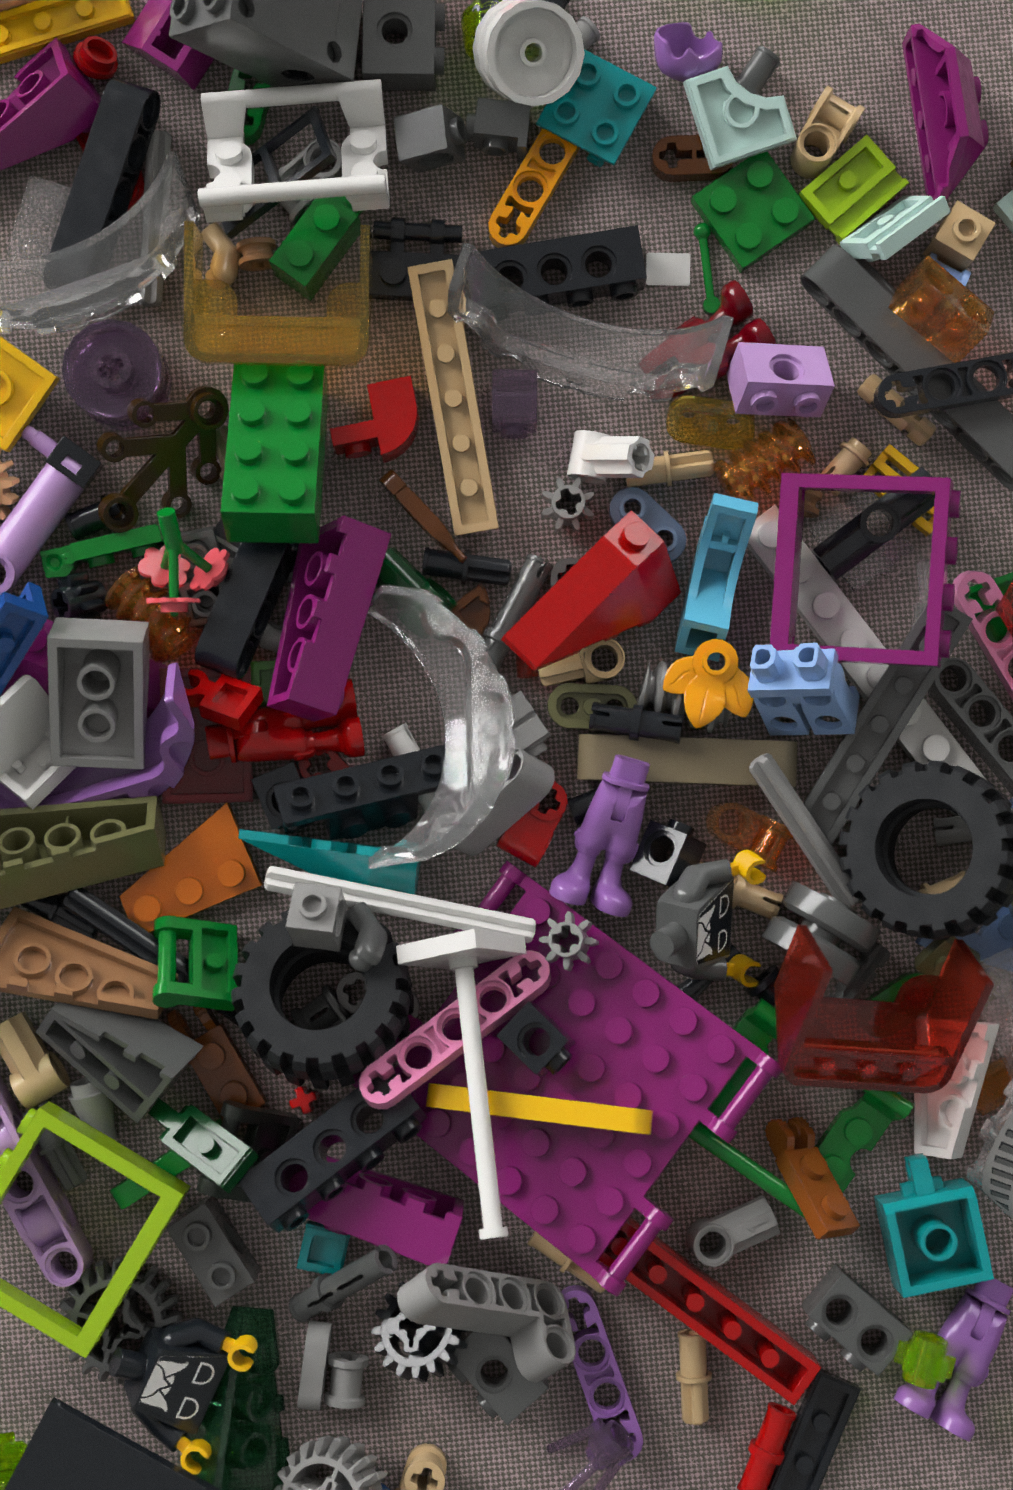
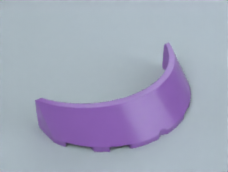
[0,662,194,809]

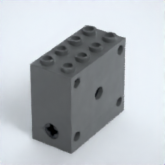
[169,0,362,87]

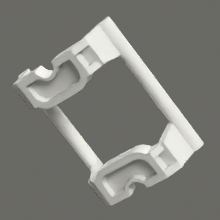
[198,79,390,223]

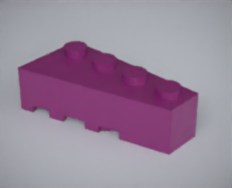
[267,515,391,722]
[289,1155,464,1266]

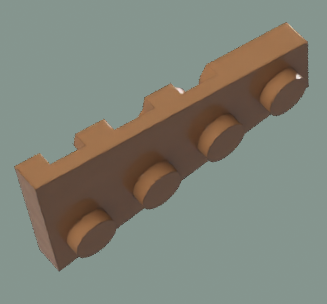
[0,906,178,1019]

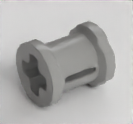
[324,1351,369,1409]

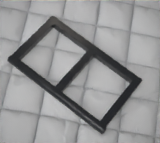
[222,106,337,239]

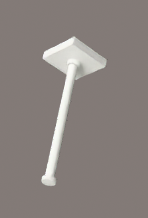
[396,929,527,1240]

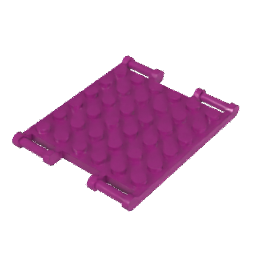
[351,860,785,1297]

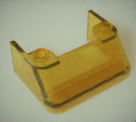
[183,221,372,367]

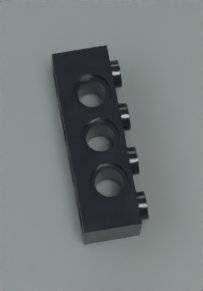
[461,225,647,322]
[238,1074,428,1233]

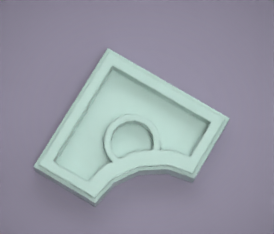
[683,66,797,171]

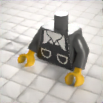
[650,850,766,988]

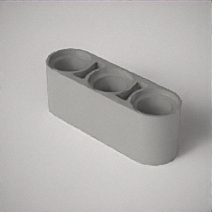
[431,747,555,856]

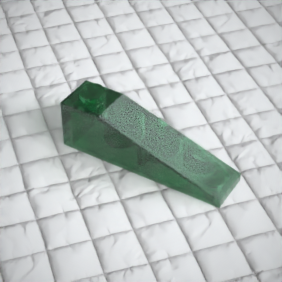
[181,1306,290,1490]

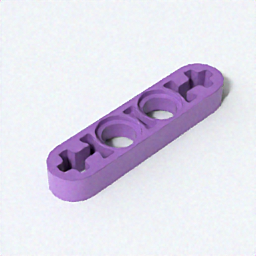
[561,1285,643,1462]

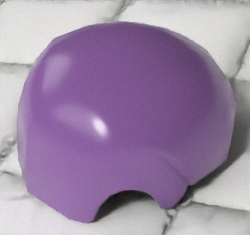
[654,22,723,82]

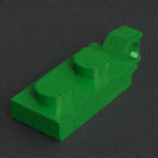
[40,524,164,579]

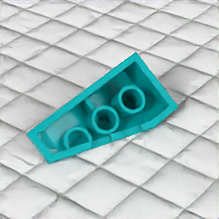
[238,829,422,895]

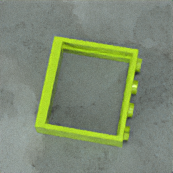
[0,1101,191,1359]

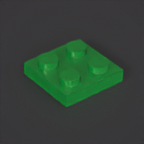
[690,151,815,273]

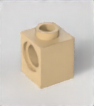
[923,200,996,272]

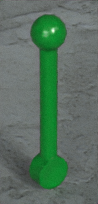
[693,223,721,315]

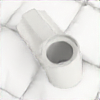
[567,430,654,484]

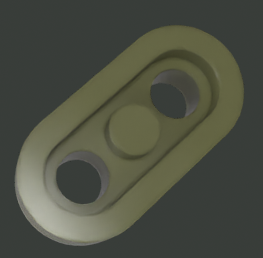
[547,683,637,730]

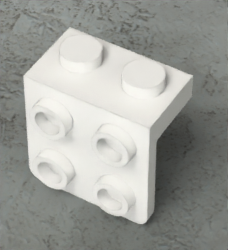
[0,674,76,810]

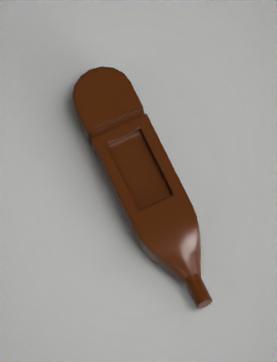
[379,469,467,563]

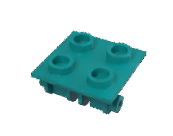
[536,49,657,167]

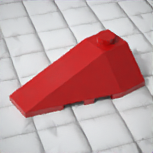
[501,510,681,671]

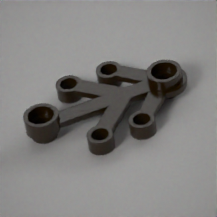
[97,386,228,533]

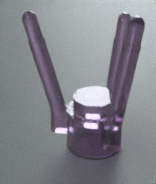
[546,1418,634,1490]

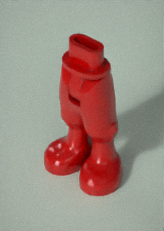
[205,678,365,763]

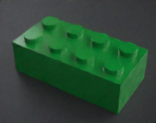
[220,359,329,543]

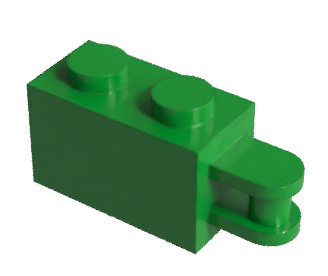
[269,197,363,301]

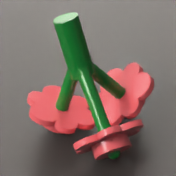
[138,507,230,617]

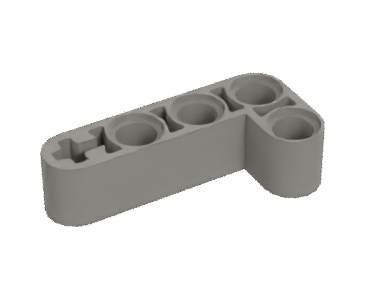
[397,1263,576,1383]

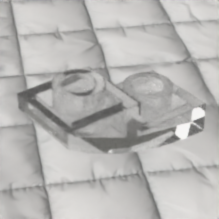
[4,175,71,279]

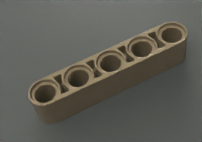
[577,734,798,787]

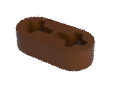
[651,134,734,182]

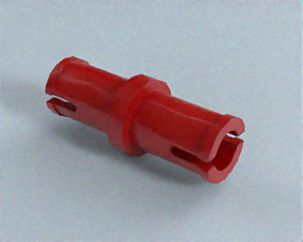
[737,1402,796,1490]

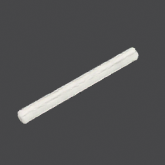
[264,866,536,943]

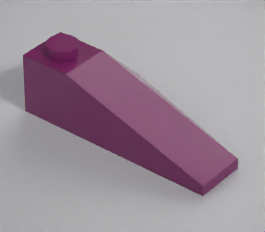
[0,37,101,171]

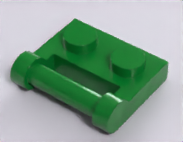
[152,916,238,1011]

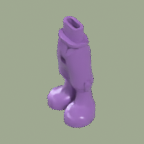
[549,754,650,917]
[893,1278,1013,1442]

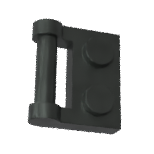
[196,1100,301,1202]

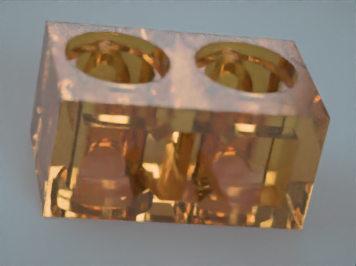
[888,255,995,363]

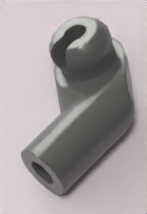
[346,902,388,972]

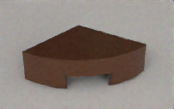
[449,583,491,646]

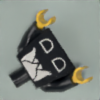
[109,1318,258,1475]

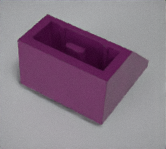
[122,0,214,90]

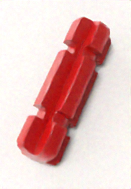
[289,1086,320,1114]

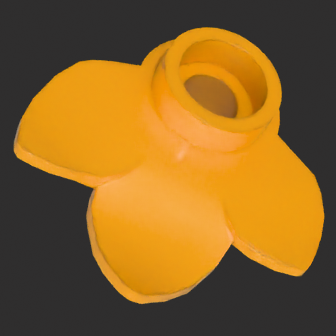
[663,639,753,728]

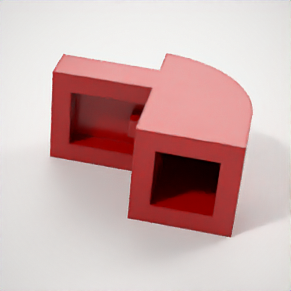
[330,375,419,463]

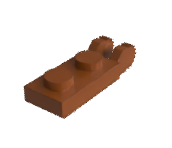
[166,1006,267,1120]
[764,1117,860,1240]

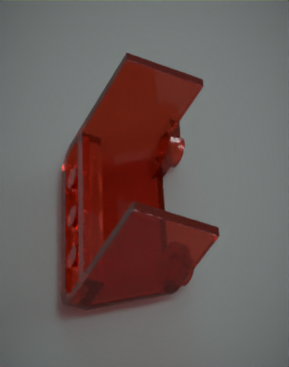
[774,925,994,1094]

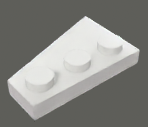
[914,1017,1000,1159]

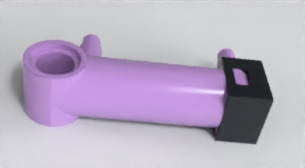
[0,426,103,595]

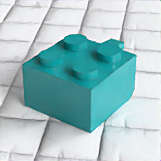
[874,1153,994,1298]

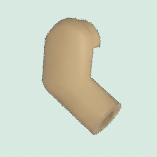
[200,222,241,291]

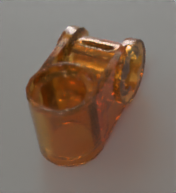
[706,802,794,873]

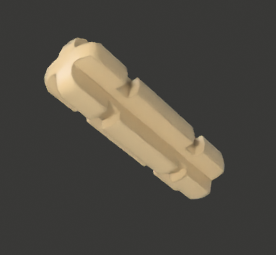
[857,374,936,446]

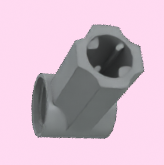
[686,1195,780,1267]

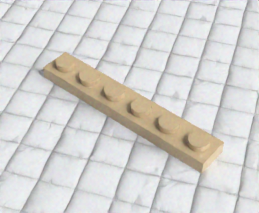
[407,259,499,536]

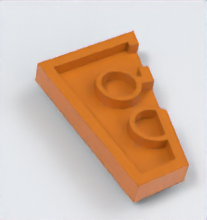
[119,802,263,933]

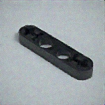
[874,352,1013,418]

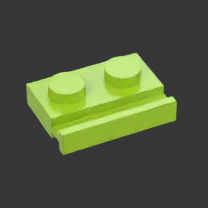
[799,135,909,245]

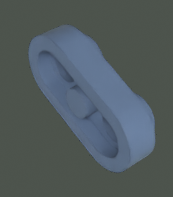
[609,487,686,563]

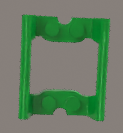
[689,999,914,1219]

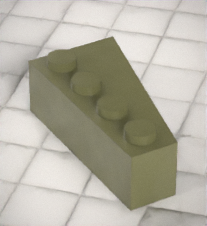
[0,796,167,909]

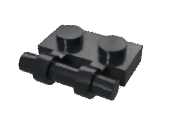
[370,217,463,301]

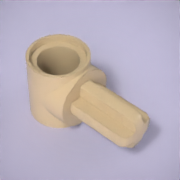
[538,639,625,687]

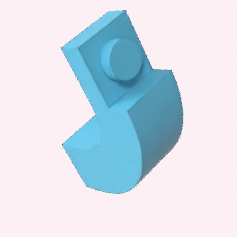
[674,493,759,662]

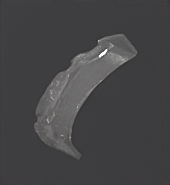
[0,150,200,335]
[448,242,734,402]
[368,585,516,869]

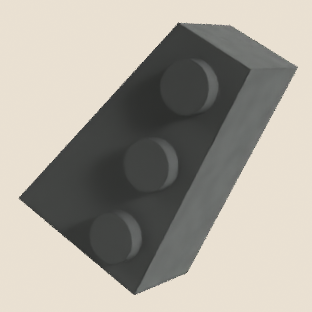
[35,1002,204,1123]

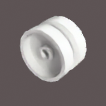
[473,0,585,106]

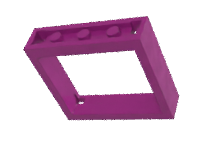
[770,473,961,668]

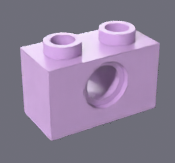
[726,342,835,417]

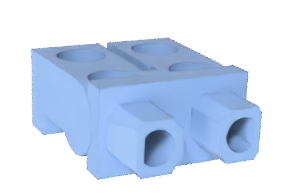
[747,643,860,736]

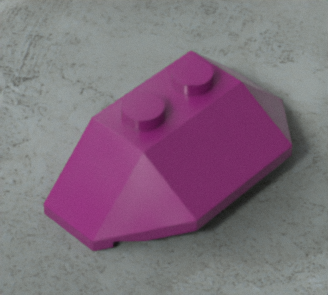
[902,24,989,201]

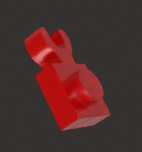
[185,670,264,731]

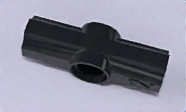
[811,467,935,581]

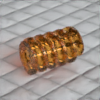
[714,418,816,502]
[104,565,203,663]

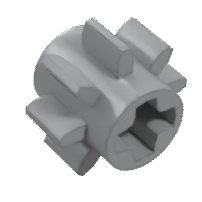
[541,477,595,533]
[539,911,599,971]

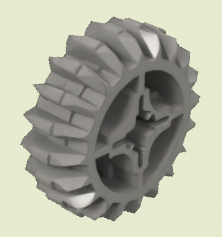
[273,1435,388,1490]

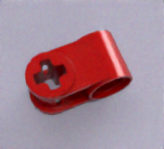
[496,781,568,868]

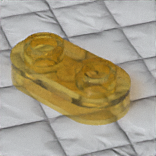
[666,395,755,450]

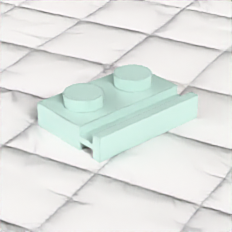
[839,196,951,262]

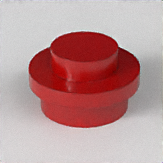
[73,36,118,80]

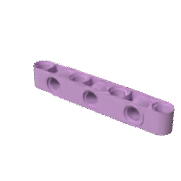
[0,1076,93,1287]

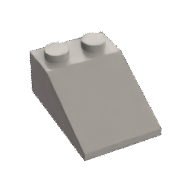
[47,617,149,769]

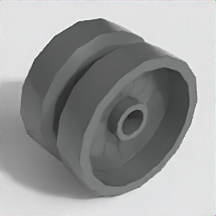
[761,881,881,987]

